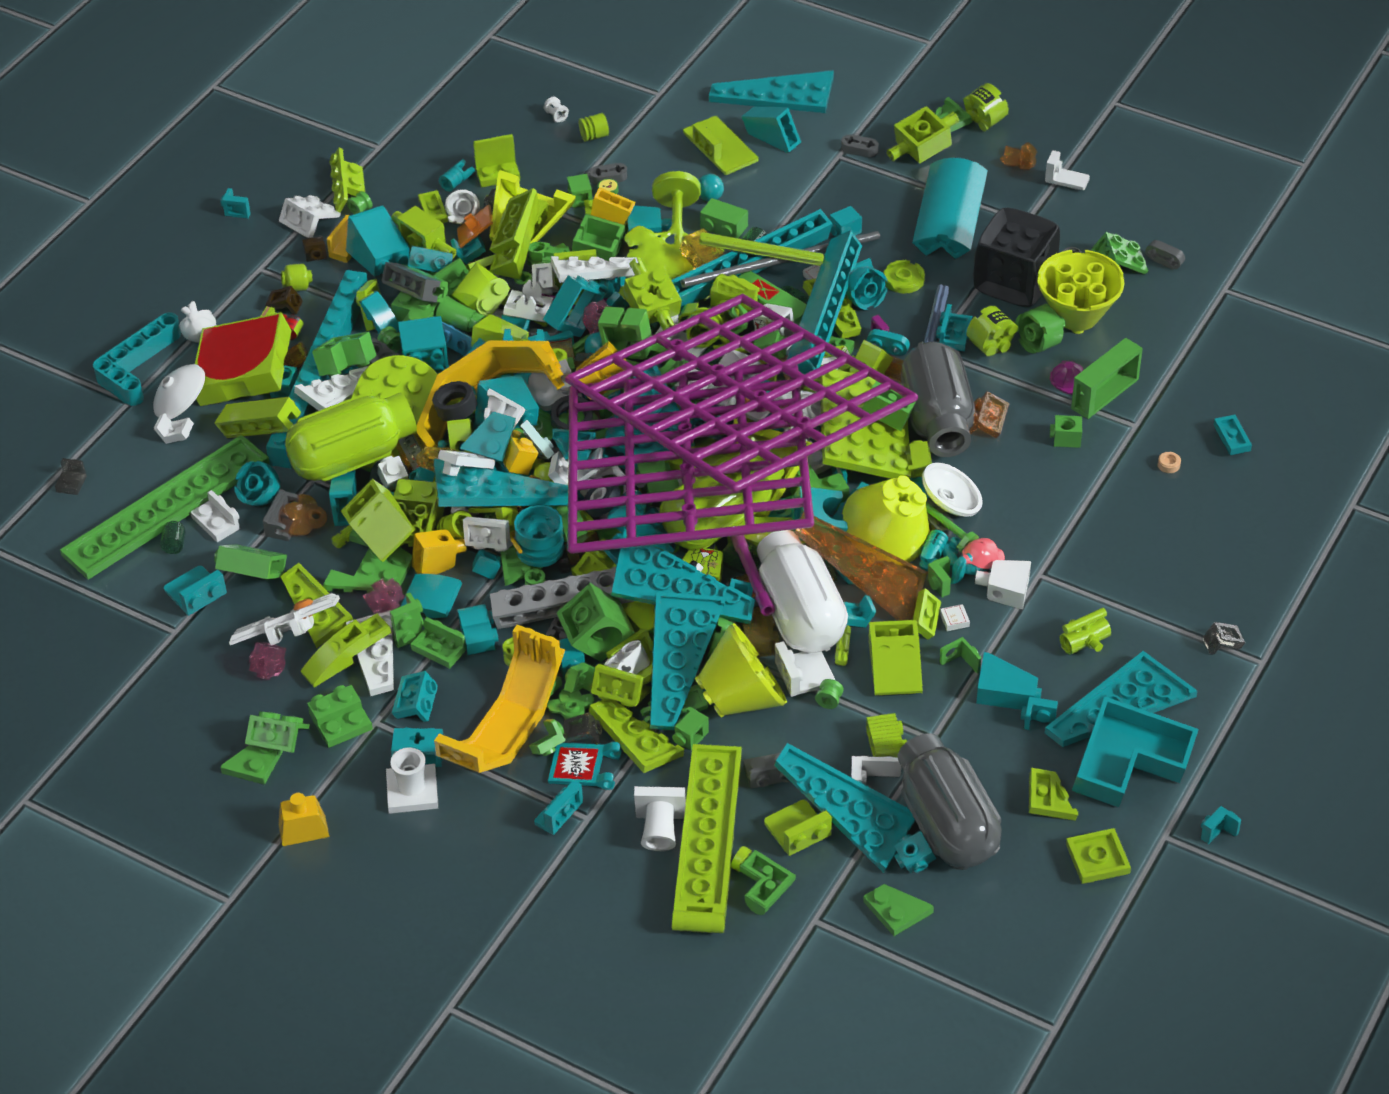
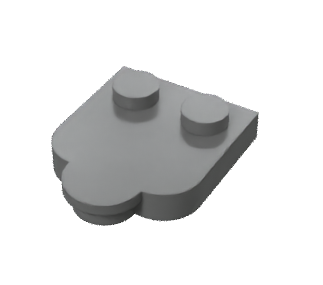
[527,359,582,411]

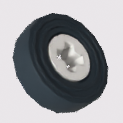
[583,486,621,518]

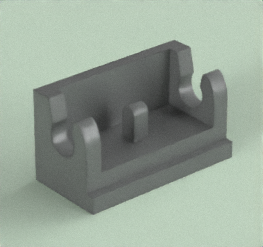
[263,489,306,541]

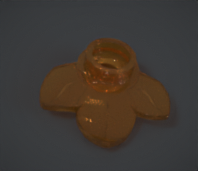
[1000,142,1037,169]
[282,494,327,536]

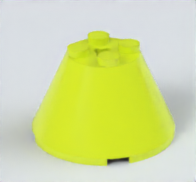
[1038,250,1124,334]
[842,476,929,566]
[695,623,787,718]

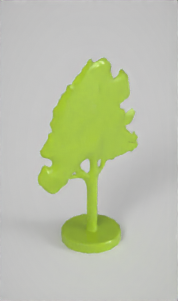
[624,171,724,301]

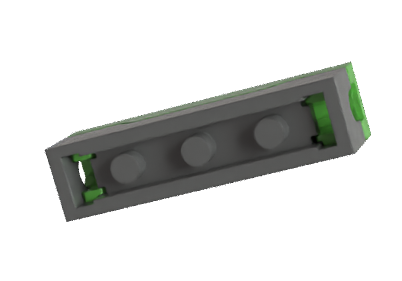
[382,262,448,303]

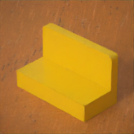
[327,215,352,263]

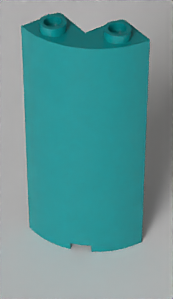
[912,158,987,259]

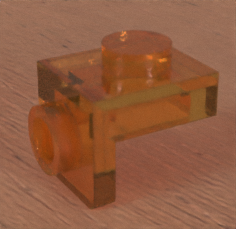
[284,342,308,369]

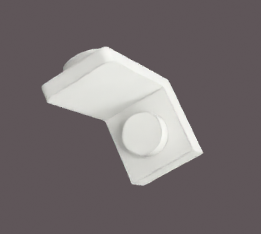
[1045,150,1090,190]
[851,756,901,785]

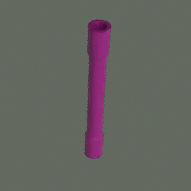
[730,535,775,616]

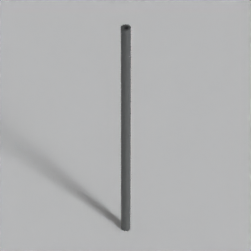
[681,231,880,288]

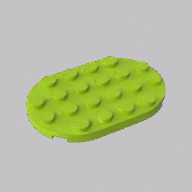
[351,355,438,472]

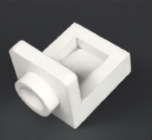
[154,413,194,444]

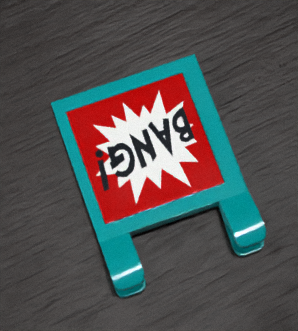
[548,742,622,790]

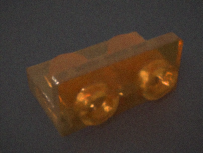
[969,391,1009,438]

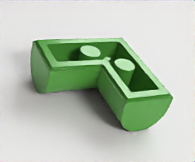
[740,850,796,915]

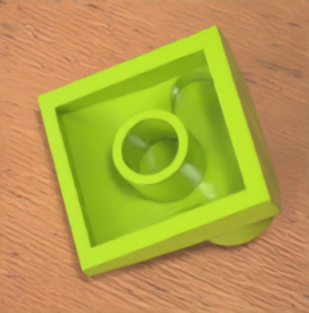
[451,262,510,317]

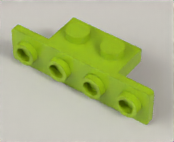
[329,148,365,213]

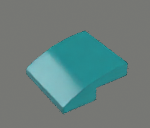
[400,574,462,619]

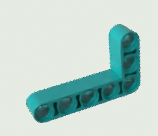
[93,313,181,406]

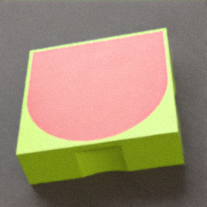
[195,312,291,406]

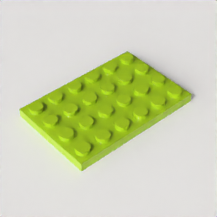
[820,369,911,479]

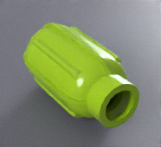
[285,392,417,481]
[660,450,785,550]

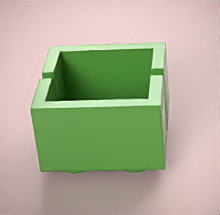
[572,214,625,261]
[598,307,652,360]

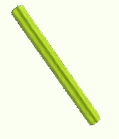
[699,232,824,266]

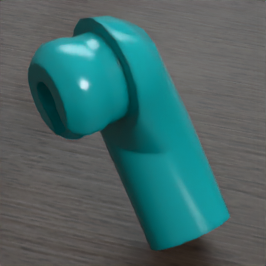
[942,537,961,568]

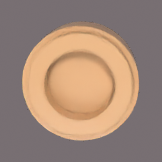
[1158,452,1181,473]

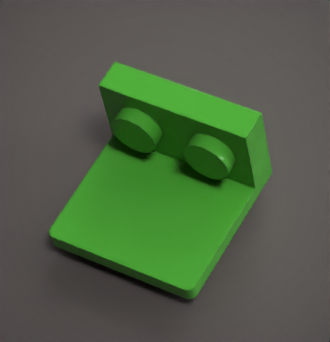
[1091,232,1148,274]
[245,711,310,752]

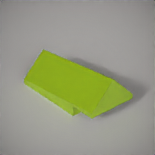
[489,188,540,279]

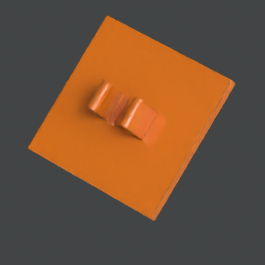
[457,204,493,248]

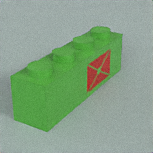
[738,271,807,326]

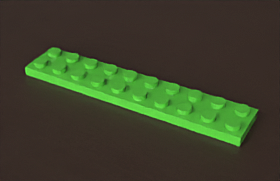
[60,435,270,580]

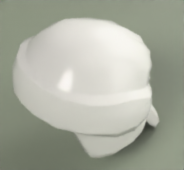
[445,190,480,224]
[179,301,216,343]

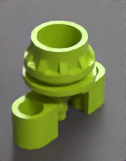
[678,300,740,348]

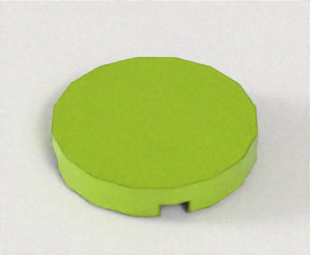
[883,260,925,294]

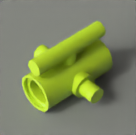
[1059,607,1111,655]

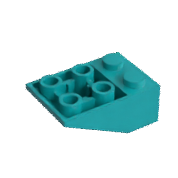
[607,490,676,552]

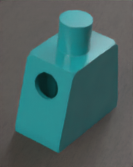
[628,206,672,247]

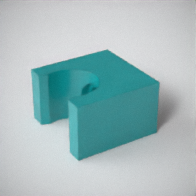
[790,486,848,545]

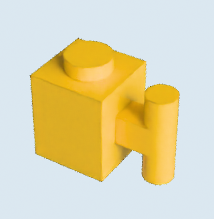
[503,430,538,475]

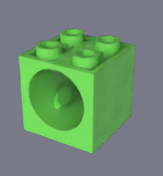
[556,583,635,662]

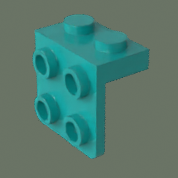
[164,566,227,616]

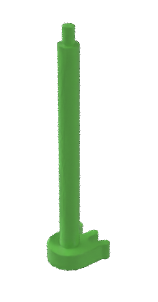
[926,501,979,553]

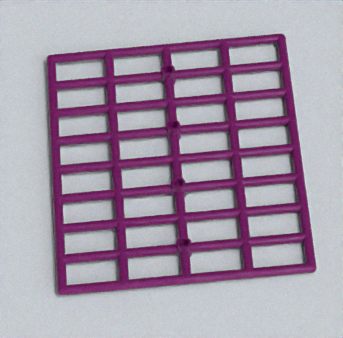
[565,294,918,492]
[567,364,814,553]

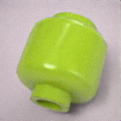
[281,263,312,291]

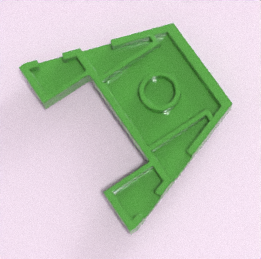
[323,529,412,595]

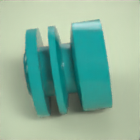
[514,505,564,567]

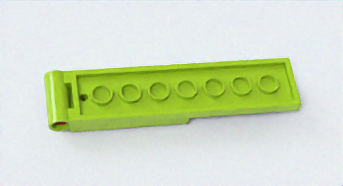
[672,744,742,934]

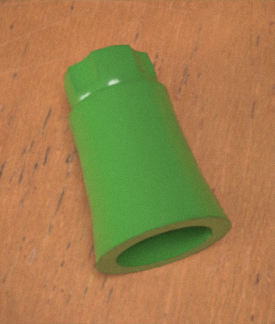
[435,296,486,333]

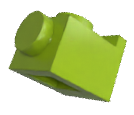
[907,440,932,478]

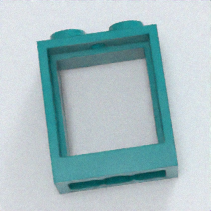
[543,275,606,337]

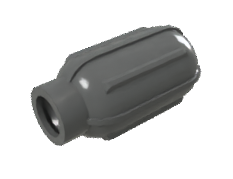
[901,342,975,457]
[898,733,1001,870]

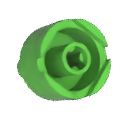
[1015,304,1066,353]

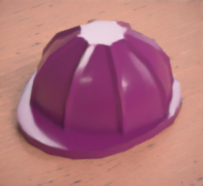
[1050,360,1083,395]

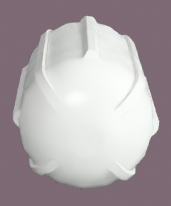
[757,530,848,653]

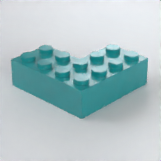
[1072,696,1199,807]

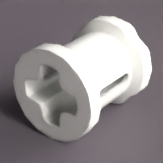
[544,97,569,122]

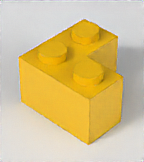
[576,341,626,400]

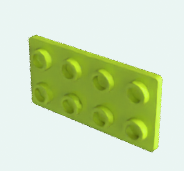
[683,116,758,175]

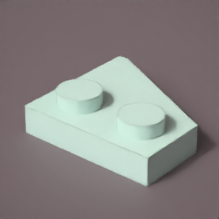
[520,420,555,460]

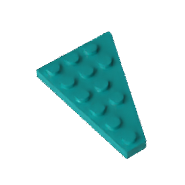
[434,459,568,507]

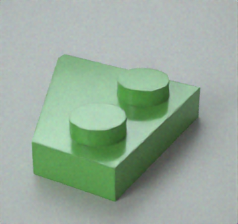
[863,884,934,936]

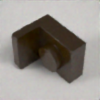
[302,236,327,262]
[265,286,303,315]

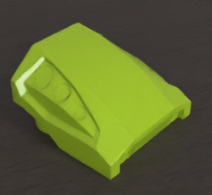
[710,273,759,315]

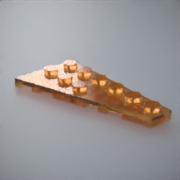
[794,512,928,621]

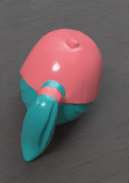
[951,538,1005,584]

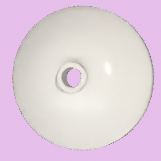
[153,364,205,419]
[922,463,982,517]

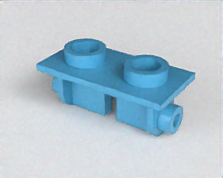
[442,322,472,356]

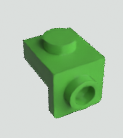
[927,556,951,597]
[564,662,595,693]
[529,719,566,756]

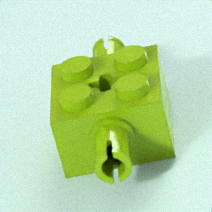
[887,106,959,164]
[391,206,456,259]
[623,258,682,330]

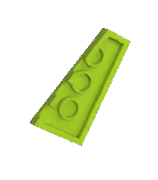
[803,278,861,339]
[281,563,353,648]

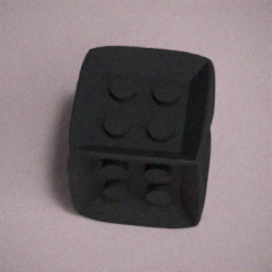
[973,207,1060,307]

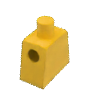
[591,187,636,225]
[412,529,467,574]
[279,793,329,846]

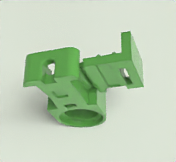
[528,242,569,264]

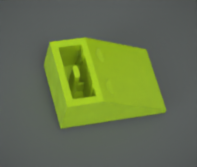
[341,479,415,562]
[394,479,445,544]
[869,620,923,695]

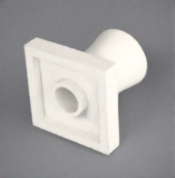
[386,748,438,814]
[634,787,686,851]

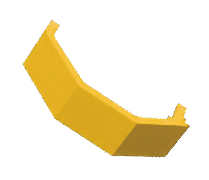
[416,340,564,460]
[434,625,565,773]

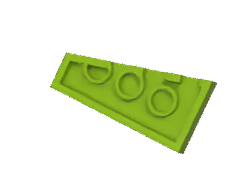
[589,699,685,773]

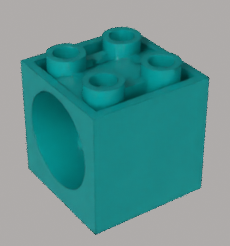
[398,316,449,374]

